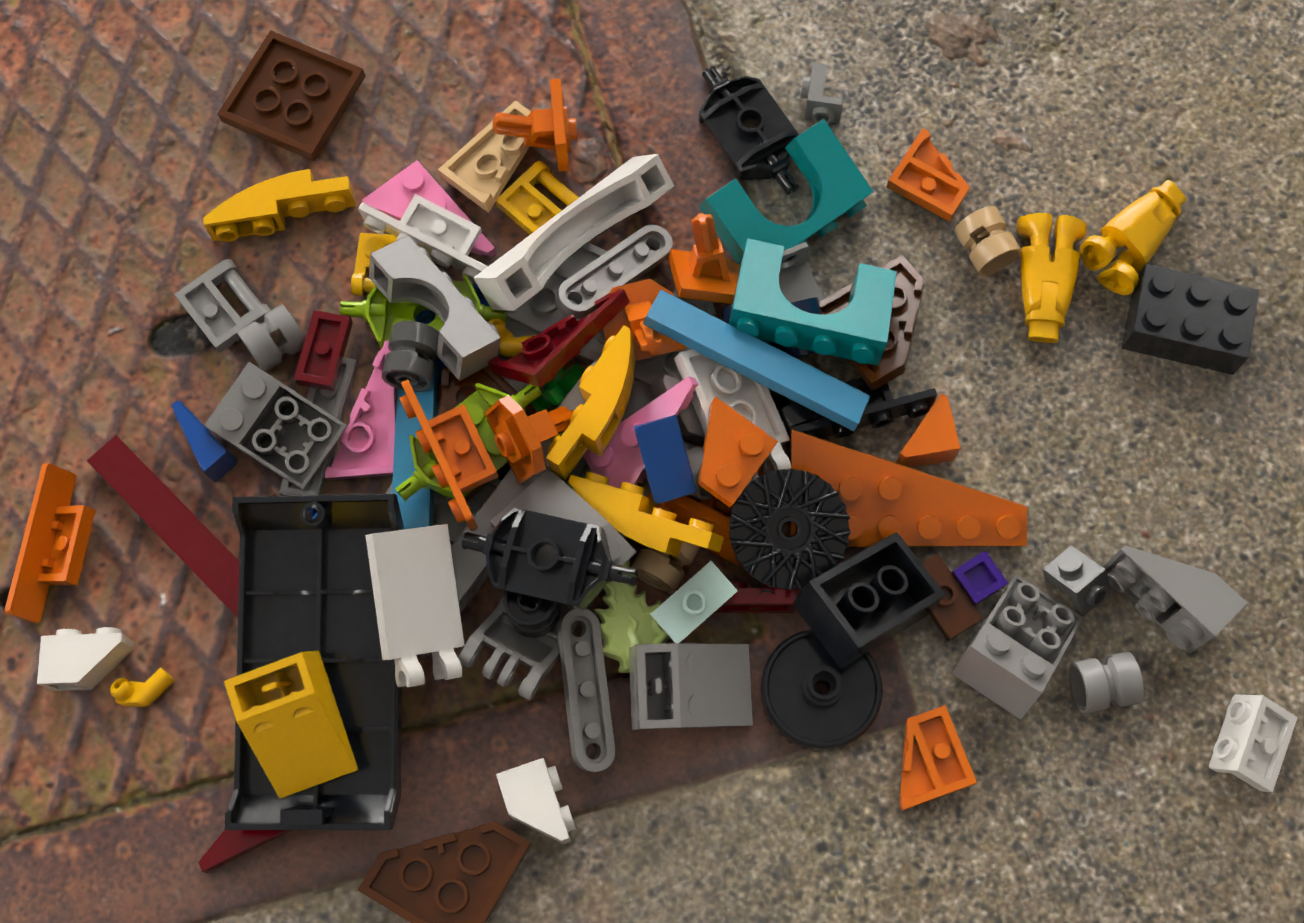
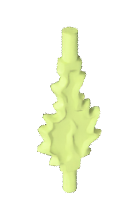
[593,560,670,673]

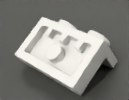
[1209,694,1298,792]

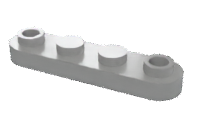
[555,225,673,319]
[557,608,615,772]

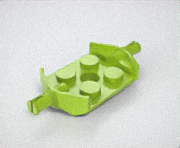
[340,275,508,349]
[394,383,542,502]

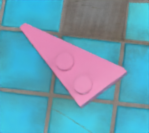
[362,160,496,258]
[325,340,397,480]
[583,376,698,488]

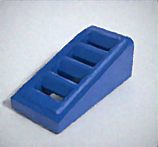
[171,400,237,482]

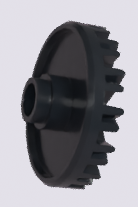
[729,469,851,590]
[760,629,883,752]

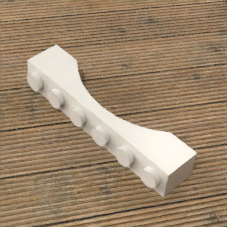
[473,154,674,311]

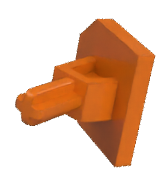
[492,78,578,172]
[668,213,740,304]
[603,279,686,361]
[484,395,574,484]

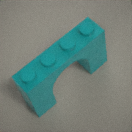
[699,118,874,265]
[728,238,897,366]

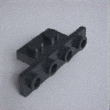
[786,378,938,447]

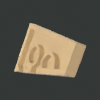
[438,101,531,213]

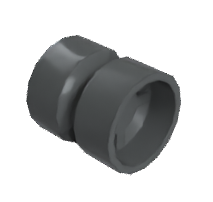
[381,321,439,392]

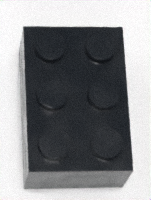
[1121,264,1259,375]
[793,532,946,669]

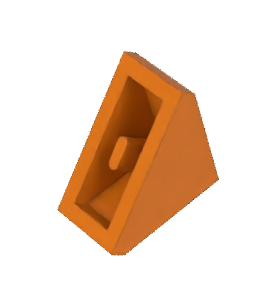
[896,393,960,468]

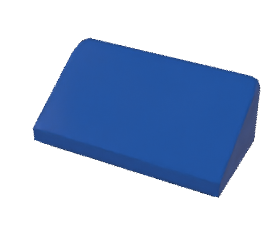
[634,415,697,504]

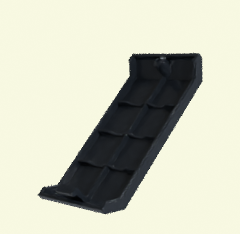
[224,494,404,830]

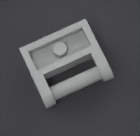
[174,259,271,353]

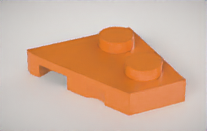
[886,128,970,222]
[698,396,778,508]
[899,705,977,811]

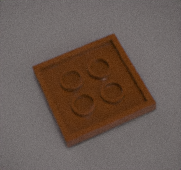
[218,30,366,161]

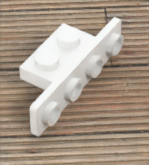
[358,194,488,283]

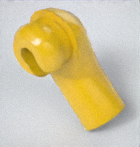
[488,319,536,357]
[110,667,175,707]

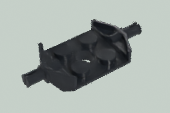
[699,66,799,195]
[462,508,638,610]

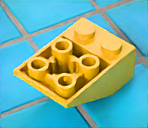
[224,650,358,799]

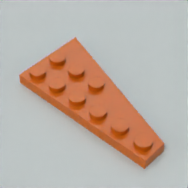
[790,428,1028,547]

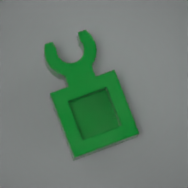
[532,362,584,412]

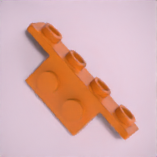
[399,380,499,531]
[4,463,96,623]

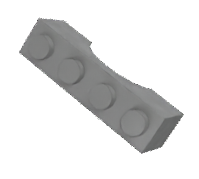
[369,235,501,381]

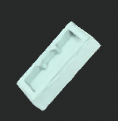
[650,561,738,643]

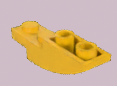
[203,169,356,242]
[546,325,635,480]
[568,471,724,557]

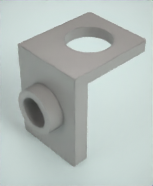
[779,242,824,303]

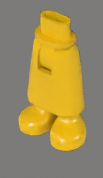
[1080,180,1186,295]
[1016,213,1087,343]

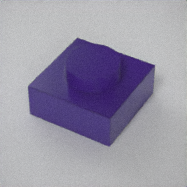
[952,551,1008,606]

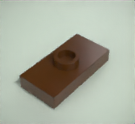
[922,553,983,642]

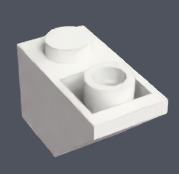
[37,627,135,691]
[496,758,576,844]

